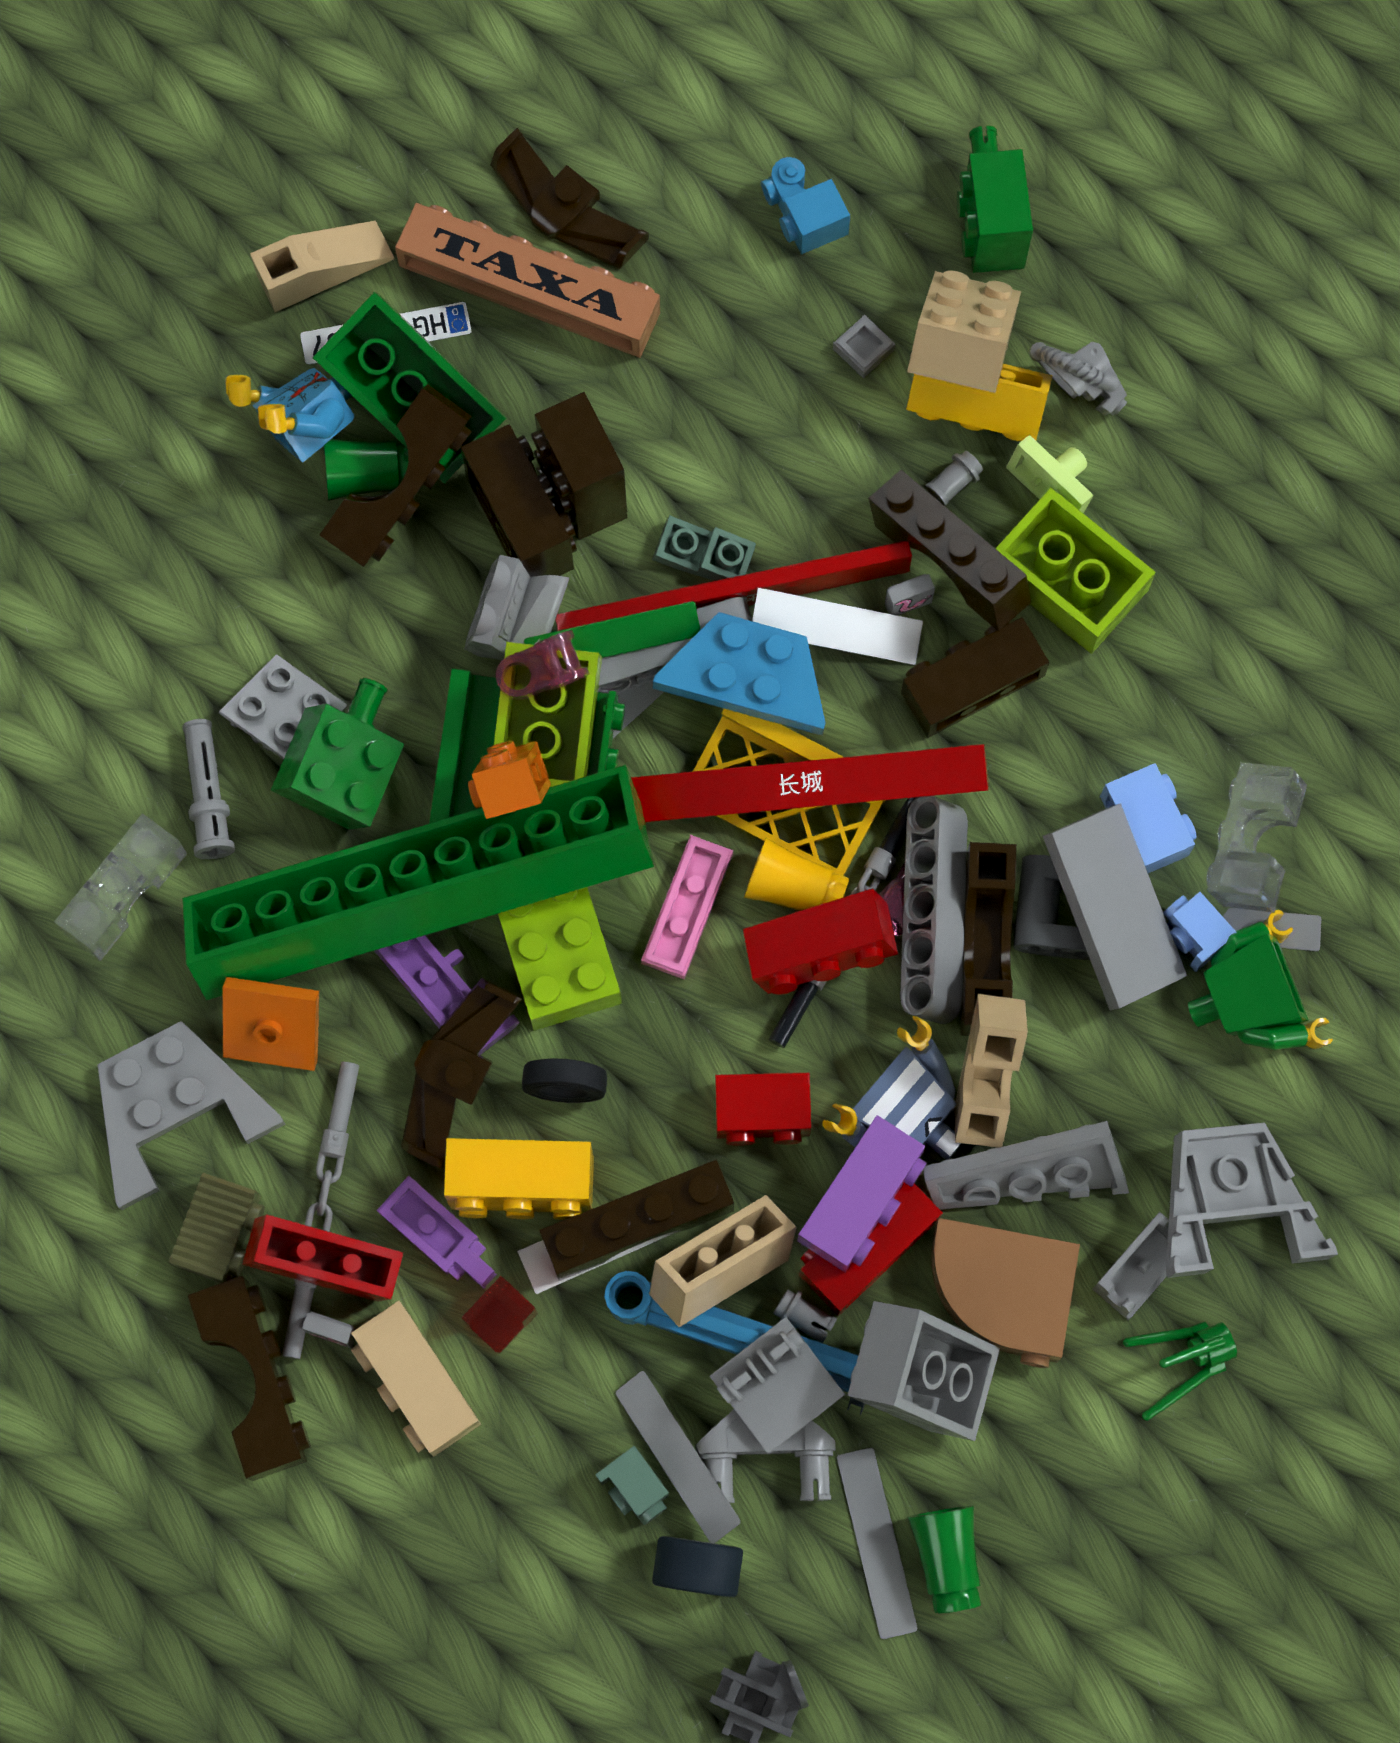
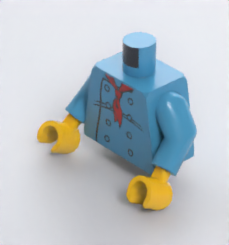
[226,368,355,463]

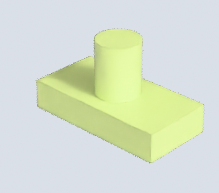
[1006,435,1094,513]

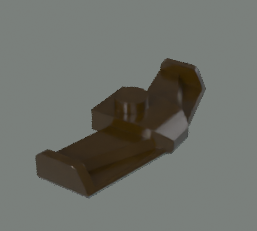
[490,128,649,269]
[401,978,524,1168]

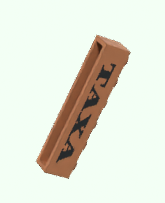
[395,203,660,358]

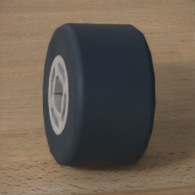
[652,1536,743,1597]

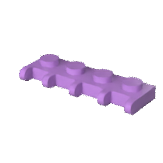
[374,935,520,1055]

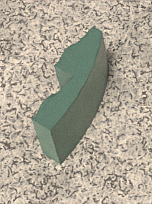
[652,515,756,581]

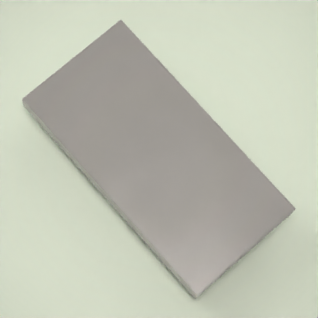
[1043,803,1187,1010]

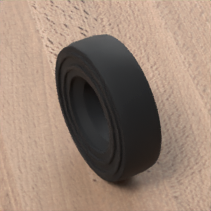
[522,1058,607,1103]

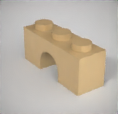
[954,994,1028,1148]

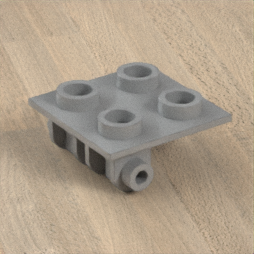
[219,654,348,760]
[710,1317,845,1454]

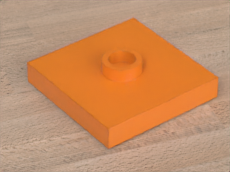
[223,977,319,1071]

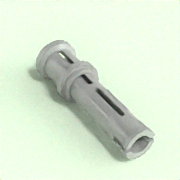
[182,719,235,859]

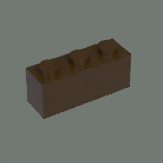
[901,617,1050,738]

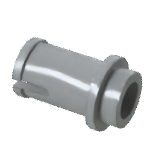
[925,451,983,506]
[773,1290,837,1343]

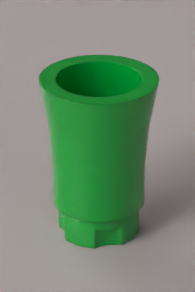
[324,439,408,501]
[907,1505,981,1614]

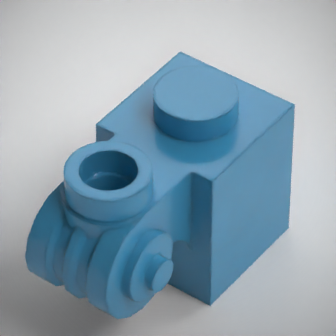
[761,157,850,255]

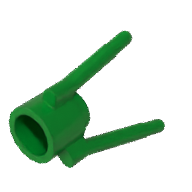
[1123,1321,1237,1421]

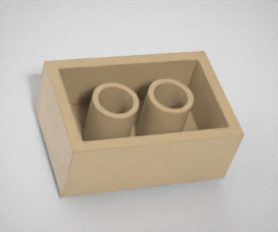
[907,271,1021,393]

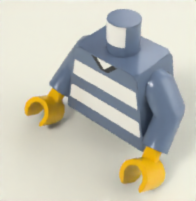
[822,1016,962,1160]

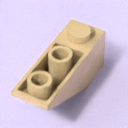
[250,220,394,312]

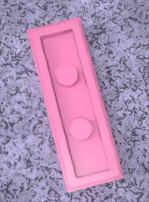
[641,835,733,979]

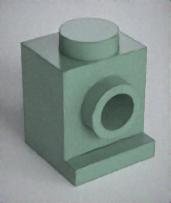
[595,1446,669,1525]

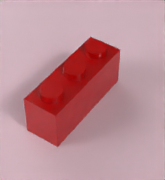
[743,888,898,995]
[799,1183,943,1316]
[242,1214,404,1302]

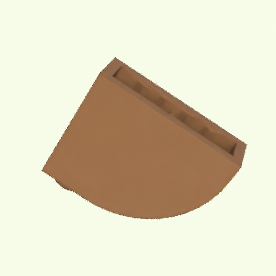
[931,1218,1080,1368]

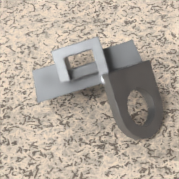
[709,1651,809,1743]

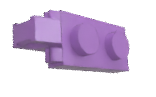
[376,1175,497,1289]

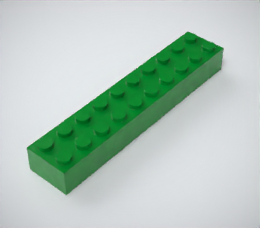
[182,765,654,1000]

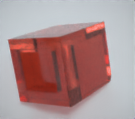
[462,1276,538,1353]

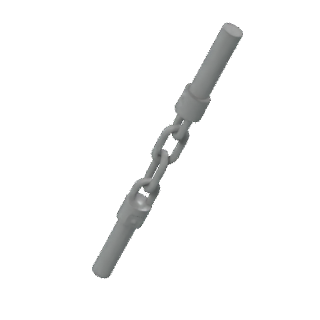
[281,1062,359,1359]

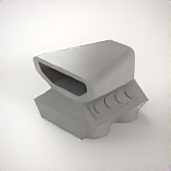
[464,555,570,661]

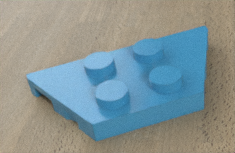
[652,612,825,736]

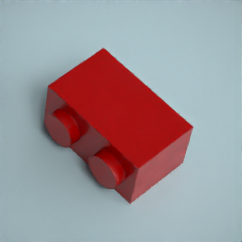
[715,1073,811,1146]

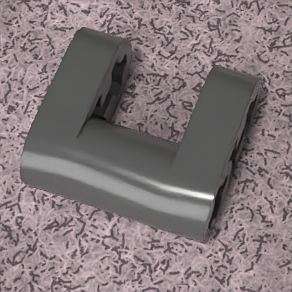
[1013,855,1090,960]

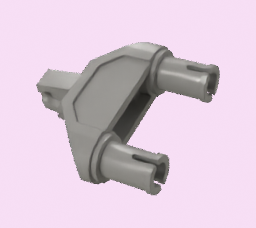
[696,1409,836,1503]

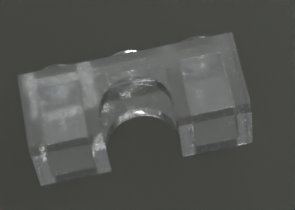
[1206,762,1307,913]
[54,813,187,961]

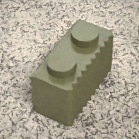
[169,1173,265,1283]

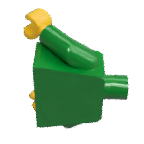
[1188,910,1333,1050]

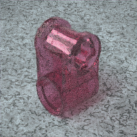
[495,630,590,700]

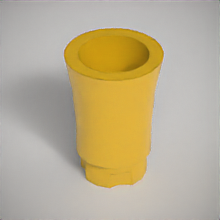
[744,838,849,911]

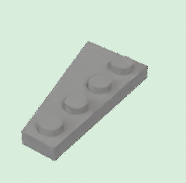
[923,1121,1129,1209]

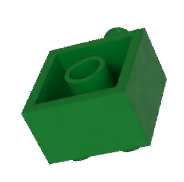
[956,126,1033,273]
[271,678,404,829]

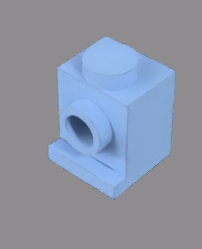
[1163,892,1237,972]

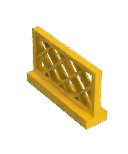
[692,709,886,876]

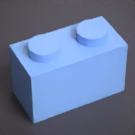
[1100,763,1197,873]

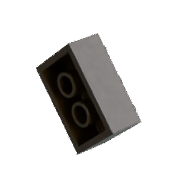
[531,392,628,540]
[461,424,577,577]

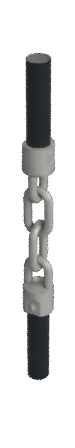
[769,797,917,1048]

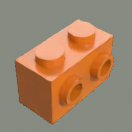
[468,740,551,819]

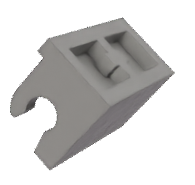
[1092,1212,1169,1320]

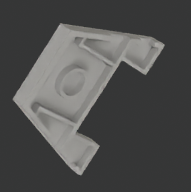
[97,1021,286,1210]
[1166,1123,1338,1278]

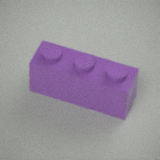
[797,1115,927,1272]

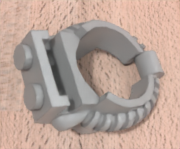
[1029,342,1127,416]

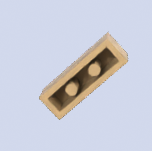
[649,1195,797,1327]
[351,1301,481,1457]

